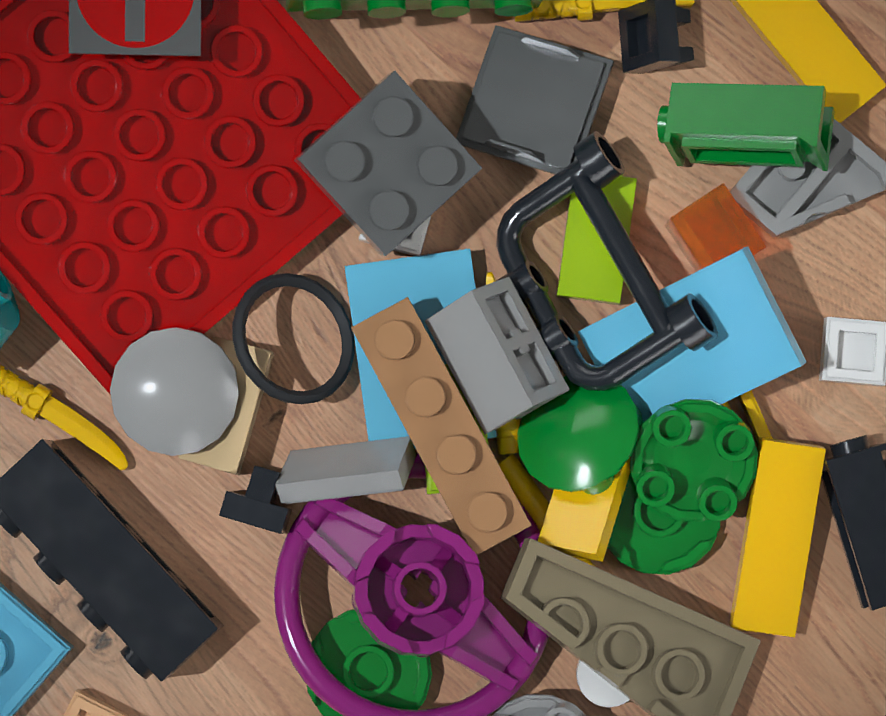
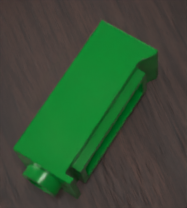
[657,83,835,171]

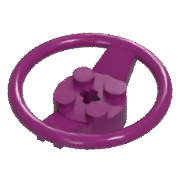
[274,453,549,716]

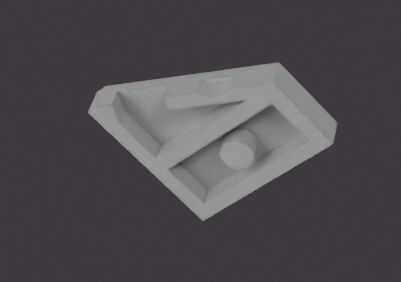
[725,119,886,238]

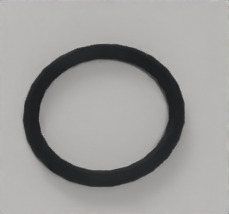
[232,273,355,405]

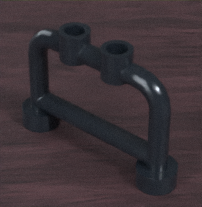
[496,131,718,391]

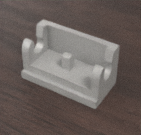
[425,277,570,434]

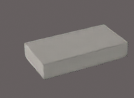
[275,436,416,504]

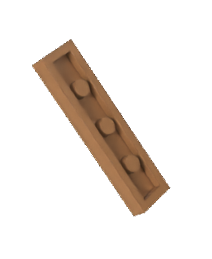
[351,297,532,555]

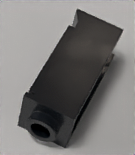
[821,435,886,611]

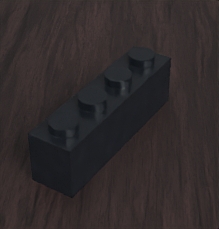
[0,439,224,682]

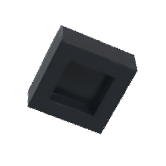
[618,0,694,74]
[219,466,292,534]

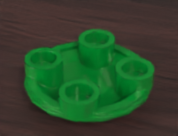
[517,376,643,495]
[630,399,758,522]

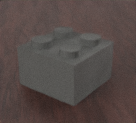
[294,71,482,256]

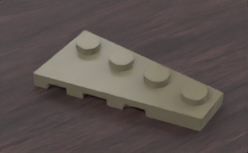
[500,538,761,716]

